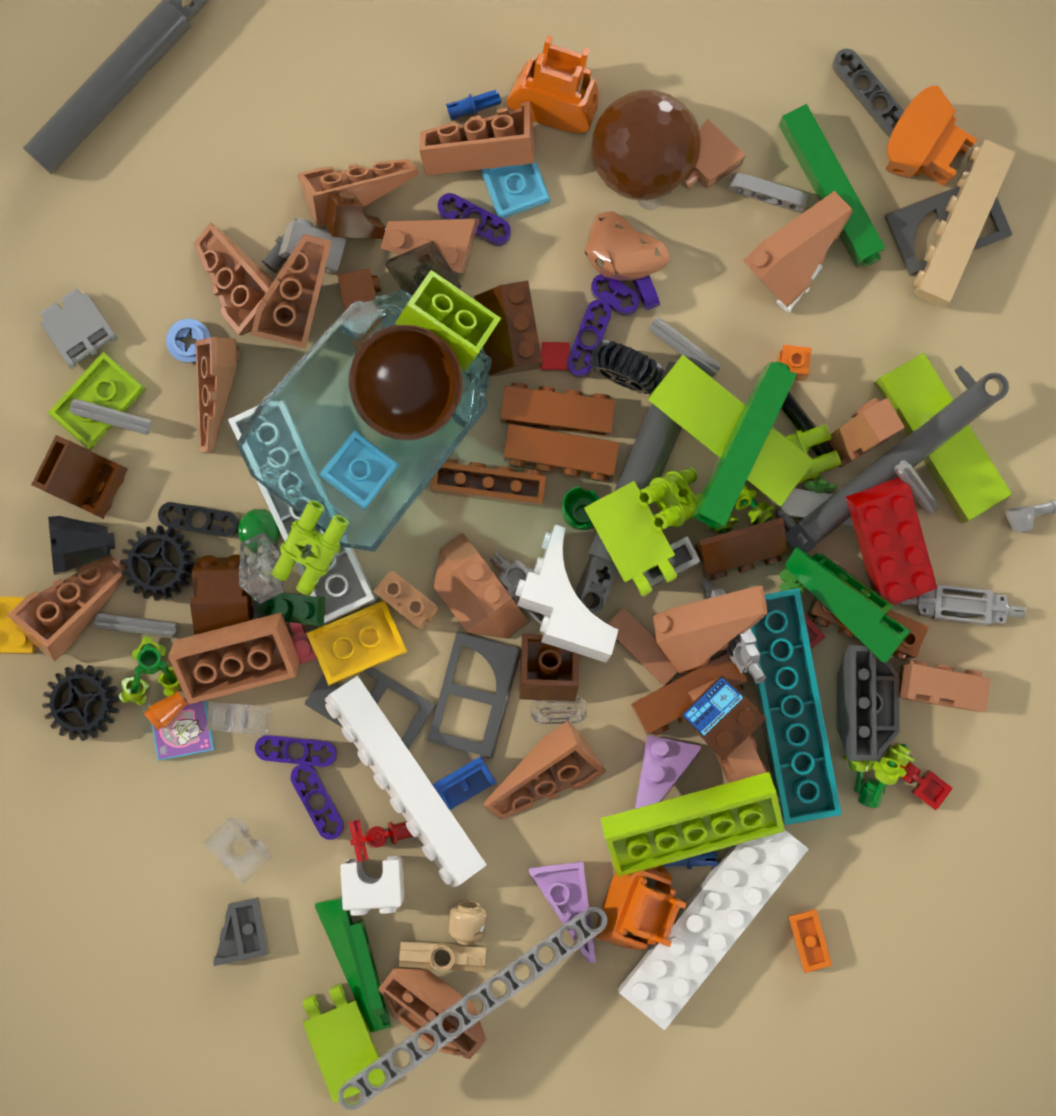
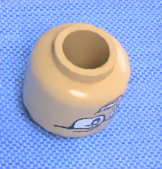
[448,900,487,946]

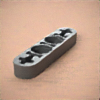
[832,48,904,138]

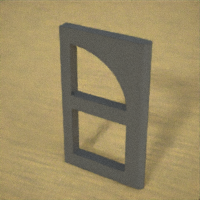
[885,187,1013,276]
[427,632,521,758]
[305,667,435,750]

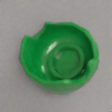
[561,486,600,530]
[238,509,280,554]

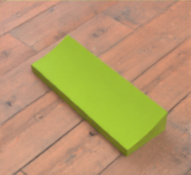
[874,353,1012,524]
[647,355,815,507]
[600,772,785,877]

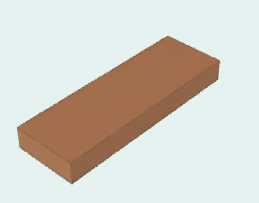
[607,607,677,686]

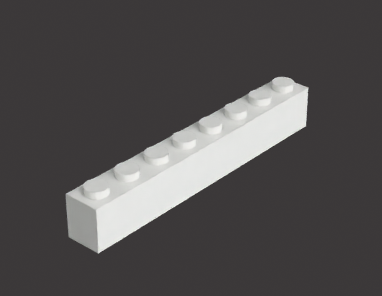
[324,676,487,888]

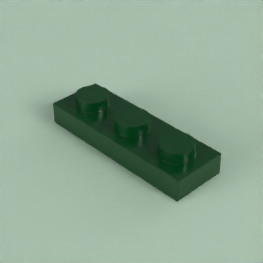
[254,590,326,626]

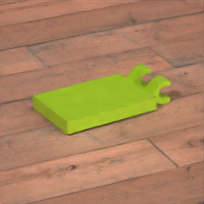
[584,481,677,597]
[302,983,385,1103]

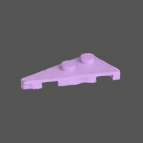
[635,735,701,809]
[529,861,596,963]

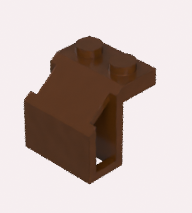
[31,435,128,519]
[190,554,254,634]

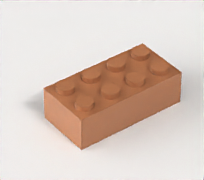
[168,613,300,704]

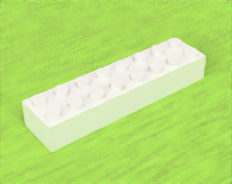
[228,396,377,625]
[618,830,808,1030]

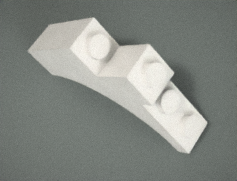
[515,525,619,663]

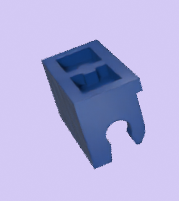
[432,756,497,810]

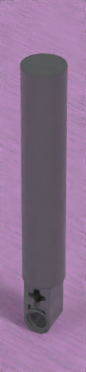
[23,0,209,175]
[575,362,682,613]

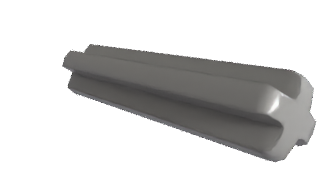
[649,317,721,377]
[70,399,152,435]
[894,460,939,514]
[94,613,178,638]

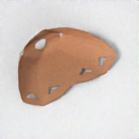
[584,211,670,281]

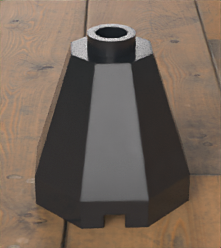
[48,516,115,575]

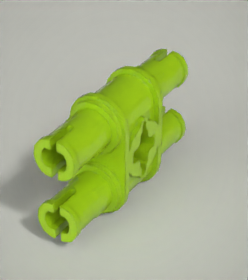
[761,424,842,495]
[636,467,704,531]
[272,500,349,595]

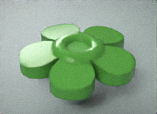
[804,477,837,494]
[779,569,806,596]

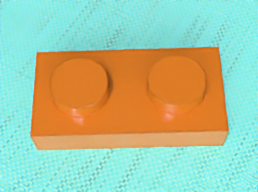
[788,908,832,973]

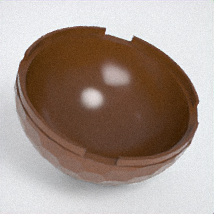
[591,90,701,200]
[348,325,463,440]

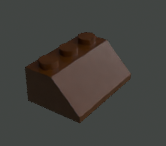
[474,280,542,377]
[695,518,788,580]

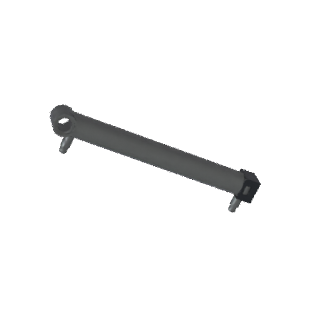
[775,366,1009,553]

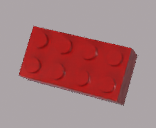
[845,477,938,605]

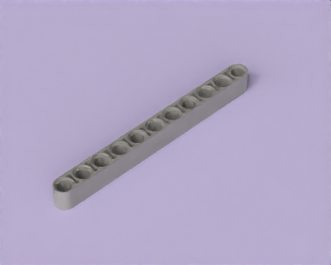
[339,907,607,1110]

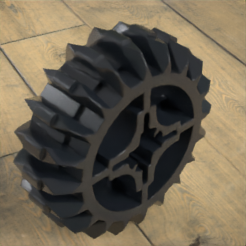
[589,340,664,394]
[120,525,196,601]
[42,664,120,741]

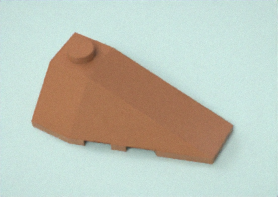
[297,159,419,226]
[743,191,853,308]
[194,222,274,336]
[251,234,332,349]
[195,337,240,452]
[8,555,127,662]
[653,586,768,674]
[484,721,606,820]

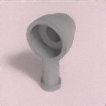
[1005,500,1056,532]

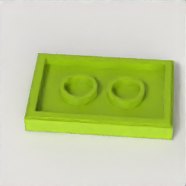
[48,352,146,451]

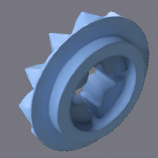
[166,319,210,363]

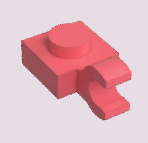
[289,622,317,663]

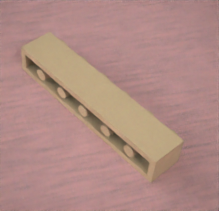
[913,139,1016,309]

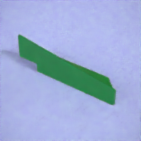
[785,547,911,663]
[315,896,392,1032]

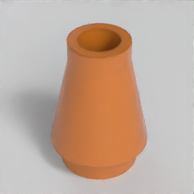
[144,691,188,731]

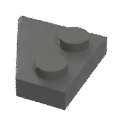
[213,897,270,966]

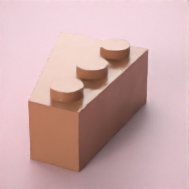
[380,219,480,273]
[828,398,905,468]
[899,660,991,712]

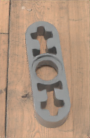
[728,173,809,212]

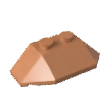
[434,533,529,639]
[378,968,486,1059]

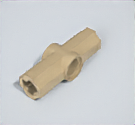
[399,941,487,972]

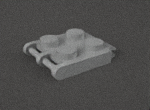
[40,288,118,369]

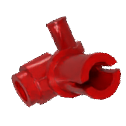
[348,820,414,862]

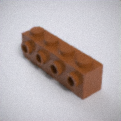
[430,458,546,508]
[807,596,929,661]

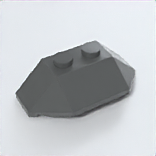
[837,645,900,761]

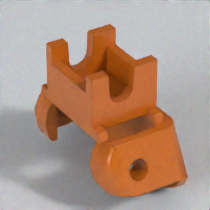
[506,35,599,133]
[885,85,977,186]
[596,866,687,950]

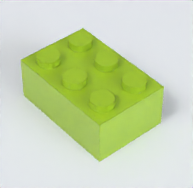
[395,270,501,372]

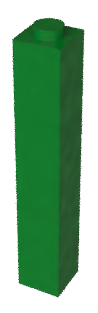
[779,104,886,267]
[692,361,797,530]

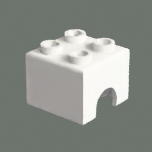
[340,856,405,915]

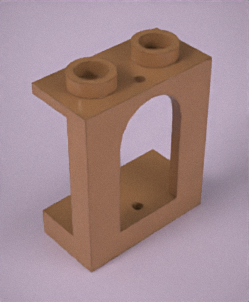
[373,569,440,631]

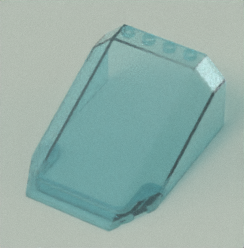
[237,289,492,552]

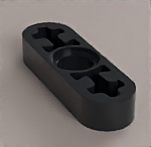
[158,502,240,538]

